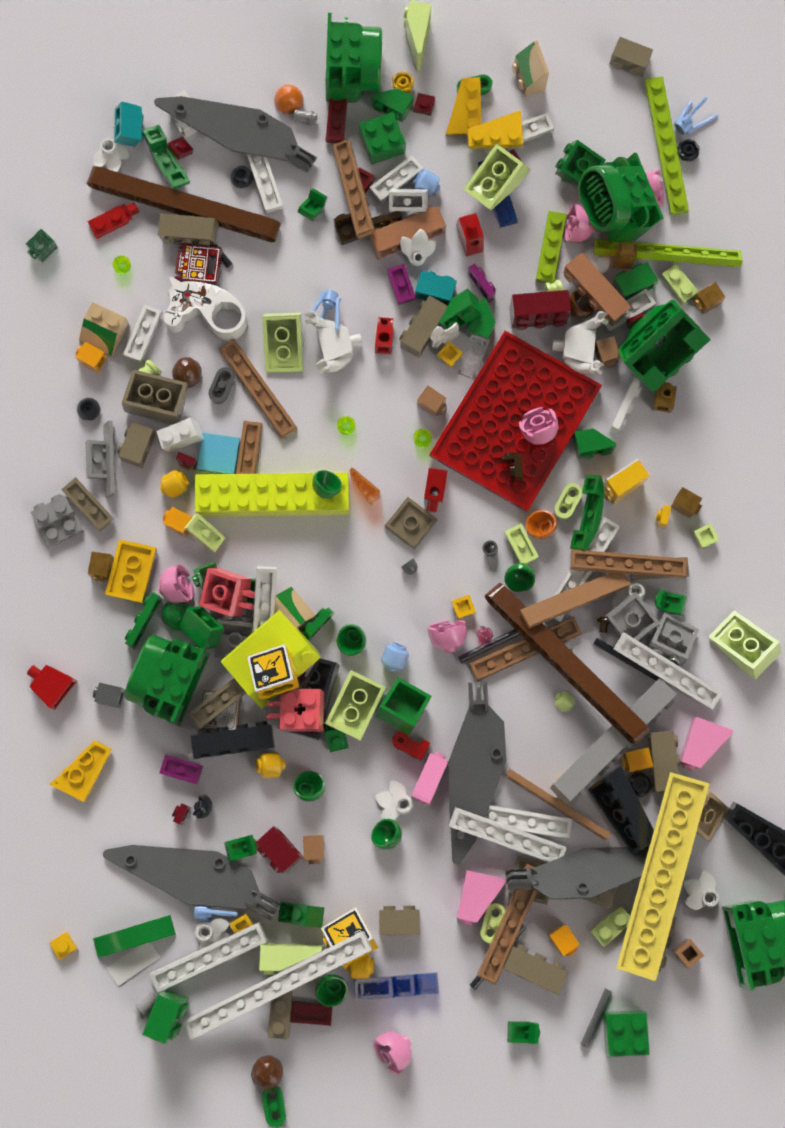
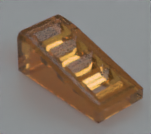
[613,243,637,269]
[349,467,381,506]

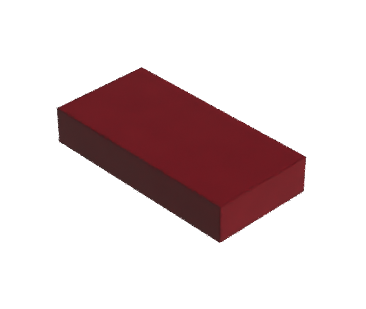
[291,1001,333,1026]

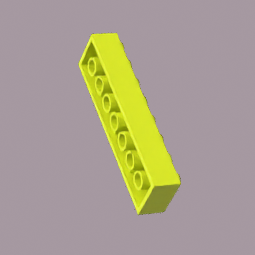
[195,473,349,517]

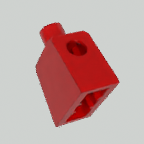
[456,213,484,257]
[424,468,448,513]
[27,665,77,711]

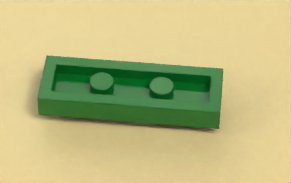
[125,592,162,649]

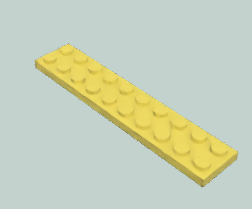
[616,772,710,981]

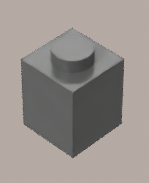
[93,682,125,708]

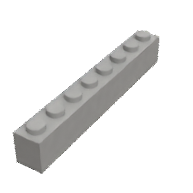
[550,678,677,805]

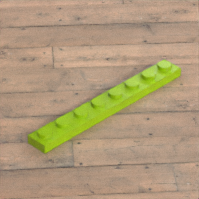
[644,76,689,216]
[593,239,743,267]

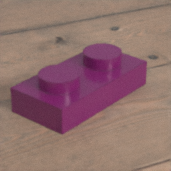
[468,263,496,303]
[387,264,416,305]
[159,754,203,785]

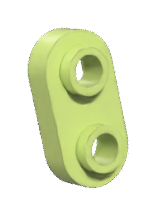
[554,483,582,520]
[480,903,505,943]

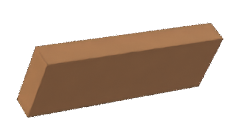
[236,421,263,474]

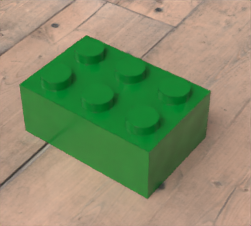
[142,990,190,1044]

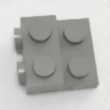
[30,494,84,548]
[605,592,660,642]
[648,612,699,666]
[214,614,253,658]

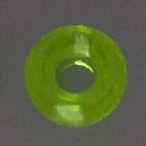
[112,256,131,274]
[337,416,356,435]
[413,428,432,447]

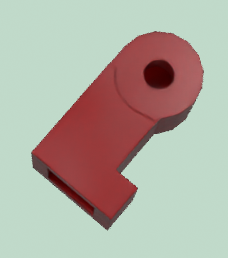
[375,317,393,354]
[392,732,430,762]

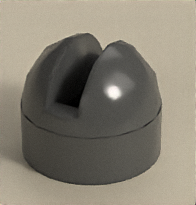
[482,540,498,557]
[401,558,418,575]

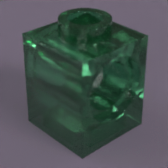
[25,229,58,263]

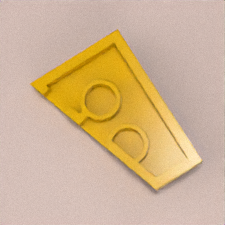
[445,77,481,135]

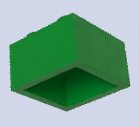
[359,112,406,165]
[376,677,432,736]
[603,1010,650,1057]

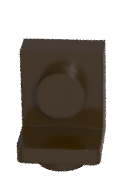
[334,213,359,246]
[502,452,523,482]

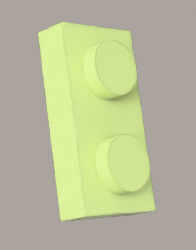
[661,264,699,304]
[184,513,226,553]
[504,523,539,564]
[590,905,630,947]

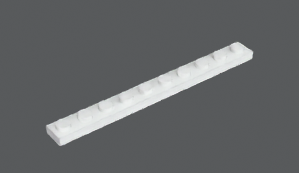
[183,931,372,1040]

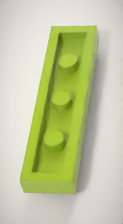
[535,211,567,284]

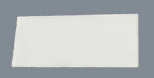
[107,942,160,987]

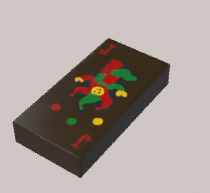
[372,211,402,228]

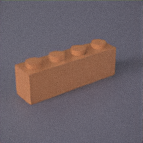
[369,206,446,259]
[563,253,631,326]

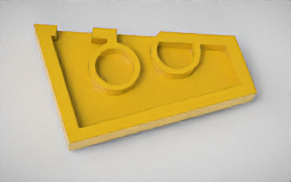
[467,110,523,149]
[49,740,113,802]

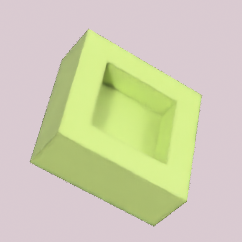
[693,523,719,549]

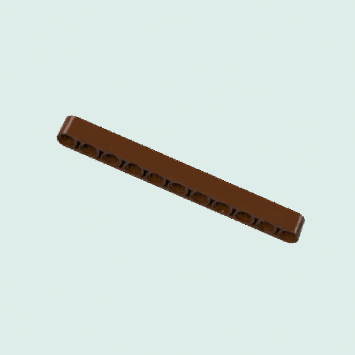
[86,166,281,242]
[485,583,650,745]

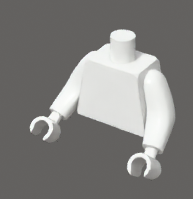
[305,311,362,374]
[552,311,609,375]

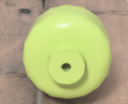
[554,691,575,713]

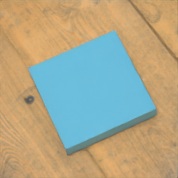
[197,433,240,474]

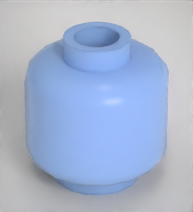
[413,169,441,197]
[381,642,409,672]

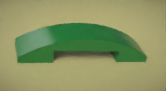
[142,125,190,189]
[570,475,604,550]
[93,915,176,958]

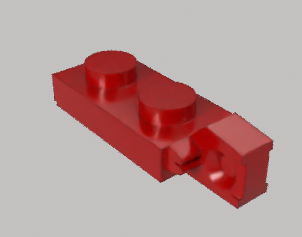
[87,202,139,239]

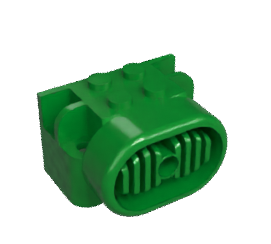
[325,13,382,103]
[578,153,664,242]
[618,300,711,392]
[125,635,210,727]
[722,900,785,991]

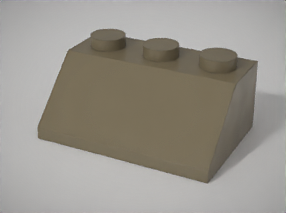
[122,370,188,424]

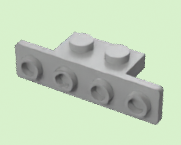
[85,420,117,498]

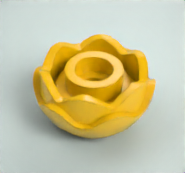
[392,72,414,93]

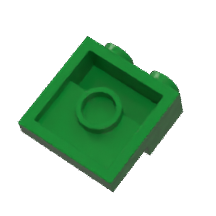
[555,140,606,186]

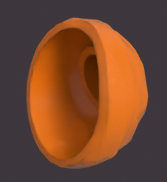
[274,85,304,114]
[526,510,557,539]

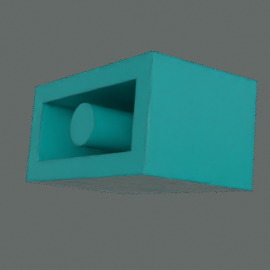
[114,101,144,147]
[415,271,457,306]

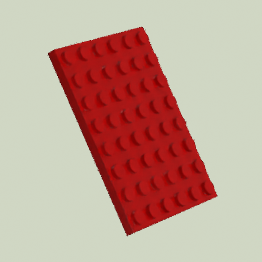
[429,330,602,512]

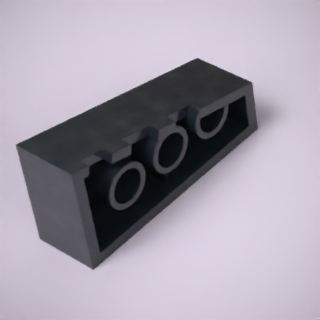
[278,658,340,741]
[190,721,275,759]
[588,766,654,855]
[724,801,785,876]

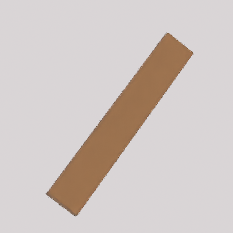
[332,139,376,239]
[219,339,297,439]
[570,549,687,579]
[519,573,631,629]
[469,616,582,682]
[505,769,611,840]
[477,864,537,985]

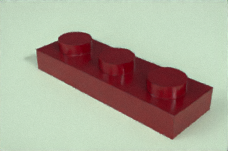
[326,98,348,143]

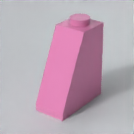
[680,717,733,771]
[411,752,448,806]
[456,870,506,926]

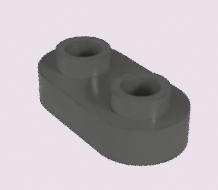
[208,367,235,404]

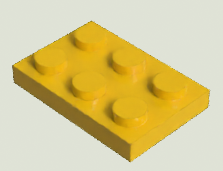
[105,539,157,604]

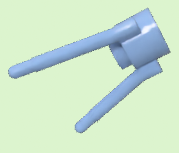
[674,97,718,135]
[312,290,341,331]
[194,905,238,928]

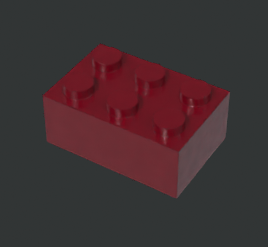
[509,290,571,330]
[255,826,304,874]

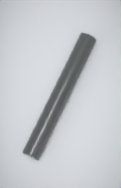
[580,988,612,1048]

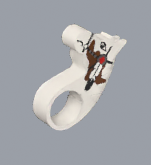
[164,277,247,341]

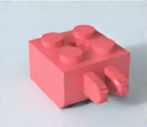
[199,568,255,617]
[266,689,324,732]

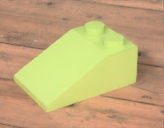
[404,0,432,71]
[463,143,530,210]
[262,312,303,373]
[709,611,781,680]
[325,670,387,741]
[259,943,323,975]

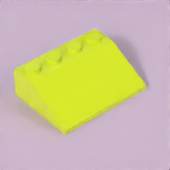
[221,610,321,709]

